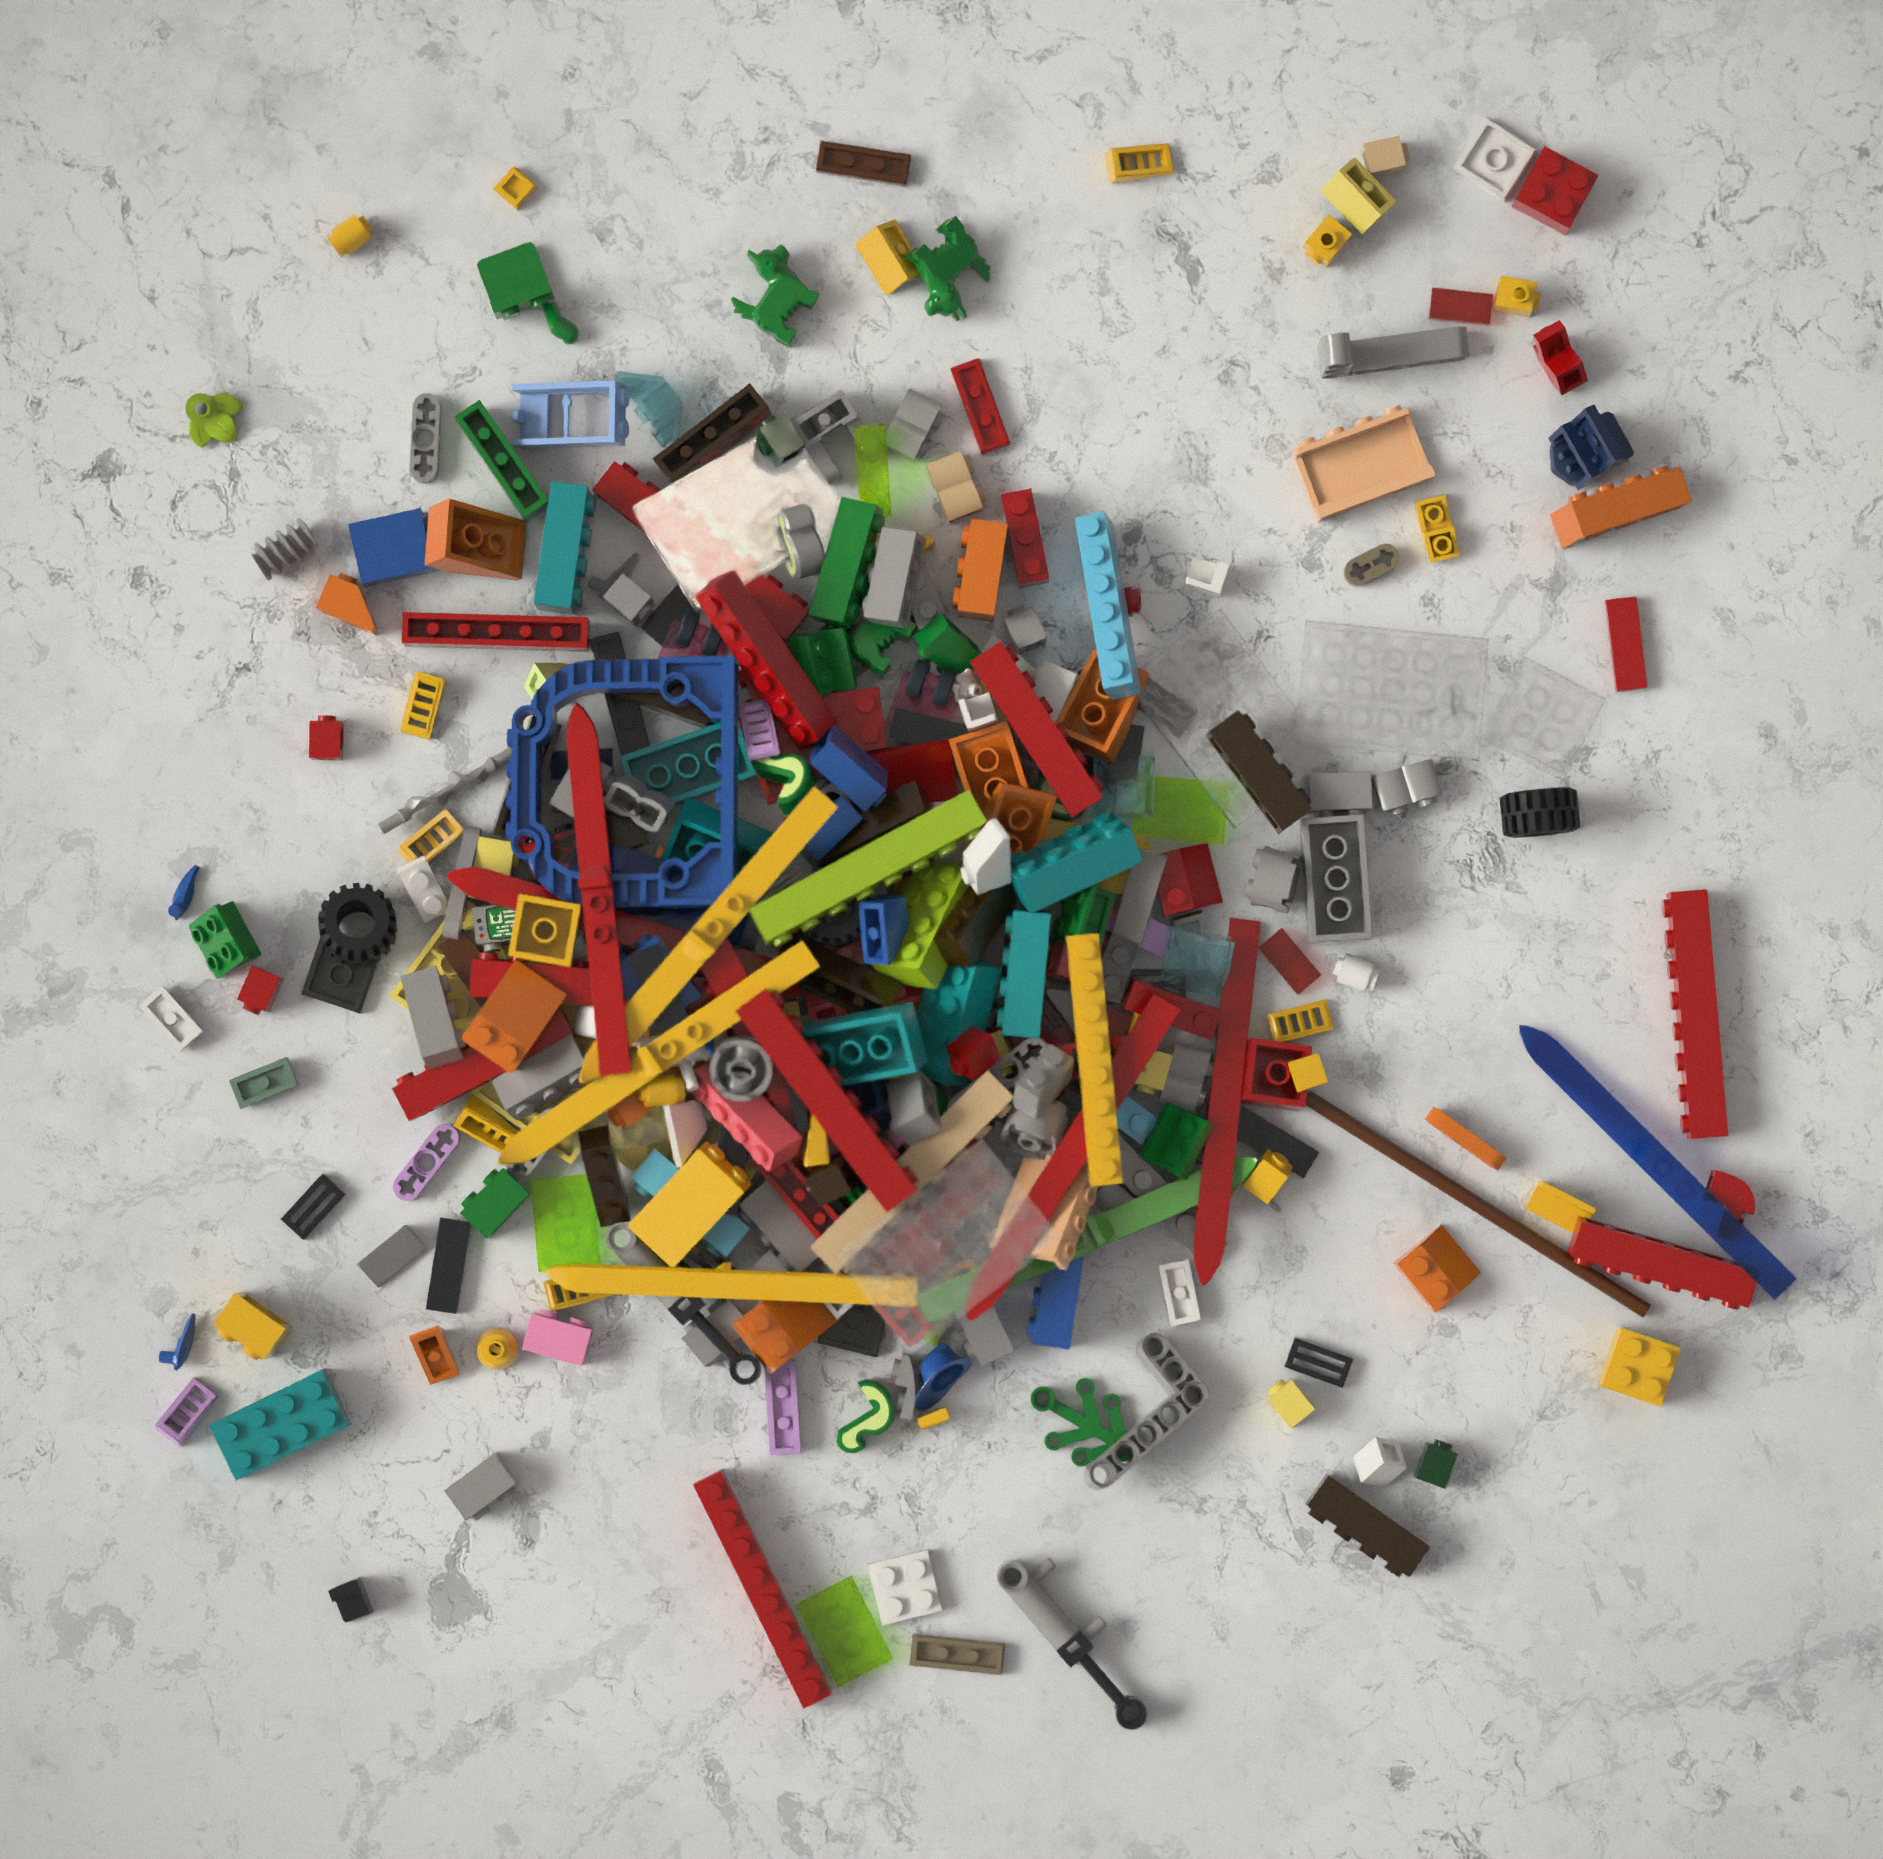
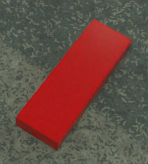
[950,358,1010,455]
[1605,596,1647,692]

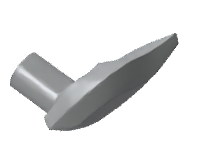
[588,552,639,599]

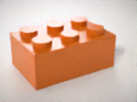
[952,518,1008,622]

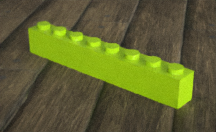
[749,790,987,947]

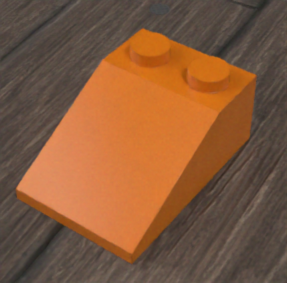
[425,498,526,580]
[1055,649,1149,764]
[948,721,1032,812]
[961,782,1057,860]
[461,959,567,1074]
[732,1269,840,1374]

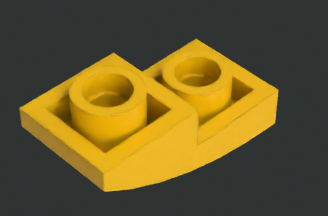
[1414,494,1460,563]

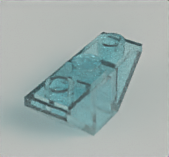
[614,371,683,448]

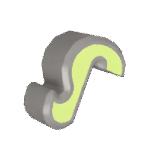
[778,503,825,580]

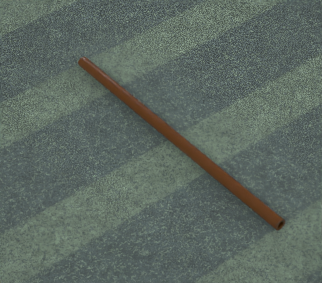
[1306,1090,1651,1318]

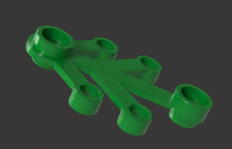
[1030,1378,1130,1466]

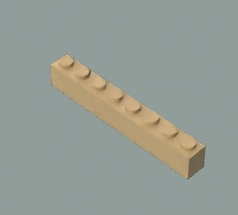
[810,1071,1014,1274]

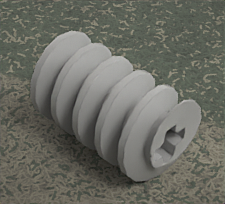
[251,518,320,581]

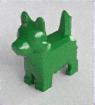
[905,216,991,321]
[731,244,820,347]
[828,581,917,679]

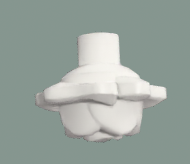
[952,668,982,703]

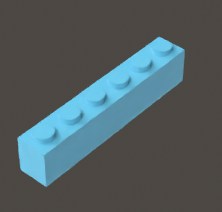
[1074,511,1142,700]

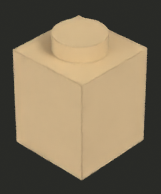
[1361,136,1410,178]

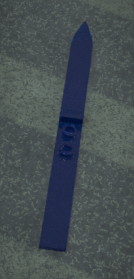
[1519,1025,1797,1300]

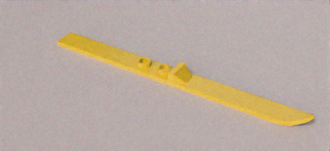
[579,786,838,1083]
[497,940,820,1165]
[545,1262,918,1306]

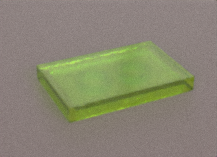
[796,1575,894,1687]

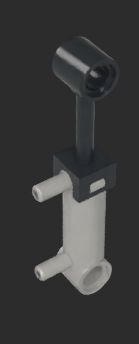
[606,1222,762,1385]
[997,1558,1147,1730]

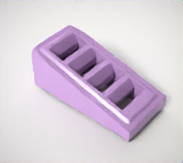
[739,699,780,761]
[155,1377,219,1447]

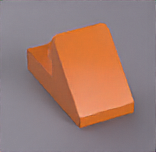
[409,1325,459,1385]

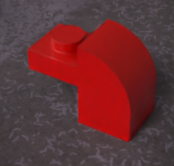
[1533,320,1588,396]
[1702,1170,1755,1241]

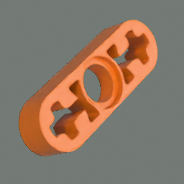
[1425,1107,1507,1171]

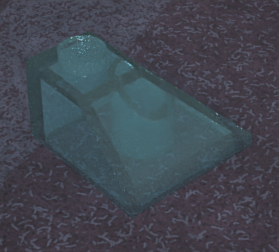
[1092,756,1155,818]
[1158,926,1235,997]

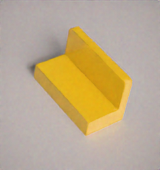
[856,219,920,295]
[1524,1181,1597,1233]

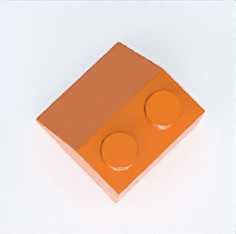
[1393,1224,1481,1312]

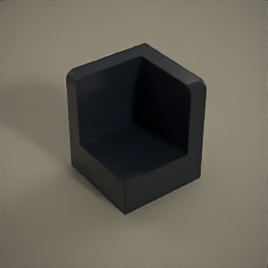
[328,1577,374,1622]

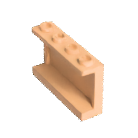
[1292,405,1435,522]
[990,1155,1098,1270]

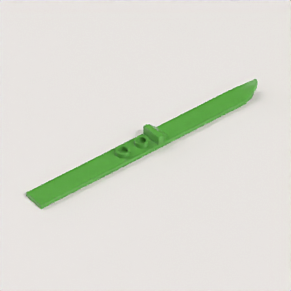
[914,1157,1259,1325]

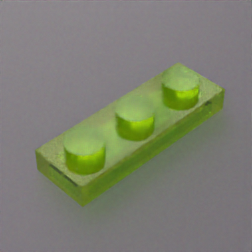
[853,423,891,516]

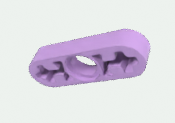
[393,1124,460,1201]

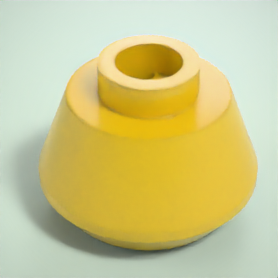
[476,1328,518,1370]

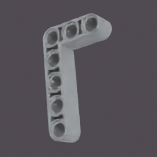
[1317,326,1470,379]
[1083,1332,1209,1490]

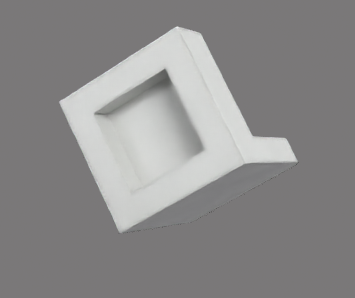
[1184,557,1230,597]
[958,693,1000,732]
[1354,1437,1407,1487]

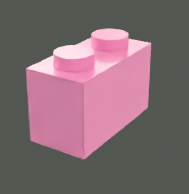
[522,1309,594,1366]

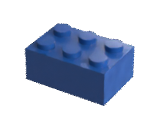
[1027,1257,1084,1350]

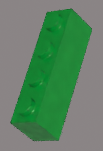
[454,400,548,523]
[808,497,885,629]

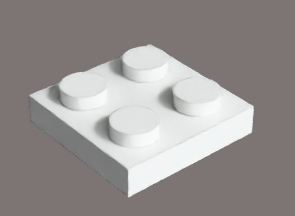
[867,1549,942,1625]

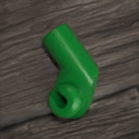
[543,302,579,345]

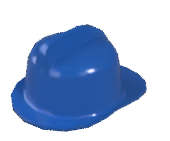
[914,1343,972,1411]

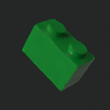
[914,612,982,674]
[460,1168,532,1239]

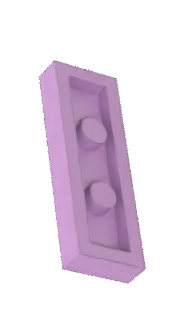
[765,1360,801,1455]

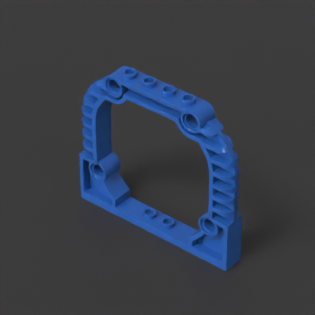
[506,656,739,908]

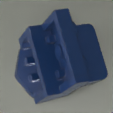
[1548,404,1634,490]

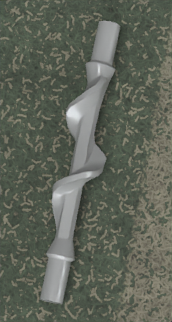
[378,747,512,834]

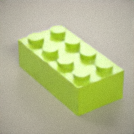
[871,860,970,989]

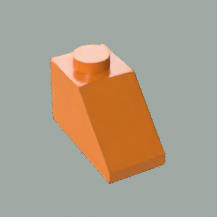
[315,572,378,635]

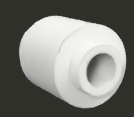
[1332,953,1380,992]

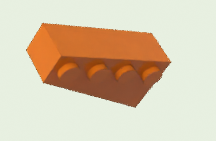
[1550,465,1692,549]

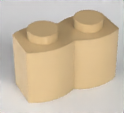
[926,451,986,523]

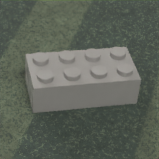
[1299,814,1373,944]

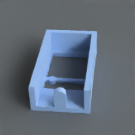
[511,380,630,450]

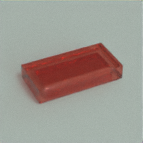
[1428,287,1493,326]
[1258,928,1321,995]

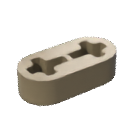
[1343,544,1400,587]

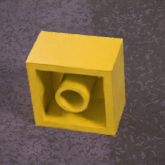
[508,894,582,968]
[213,1292,293,1360]
[1598,1327,1681,1407]

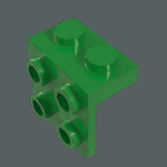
[477,242,554,320]

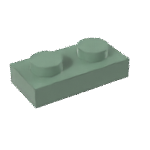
[229,1057,299,1109]

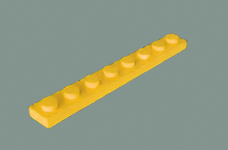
[1066,933,1123,1186]

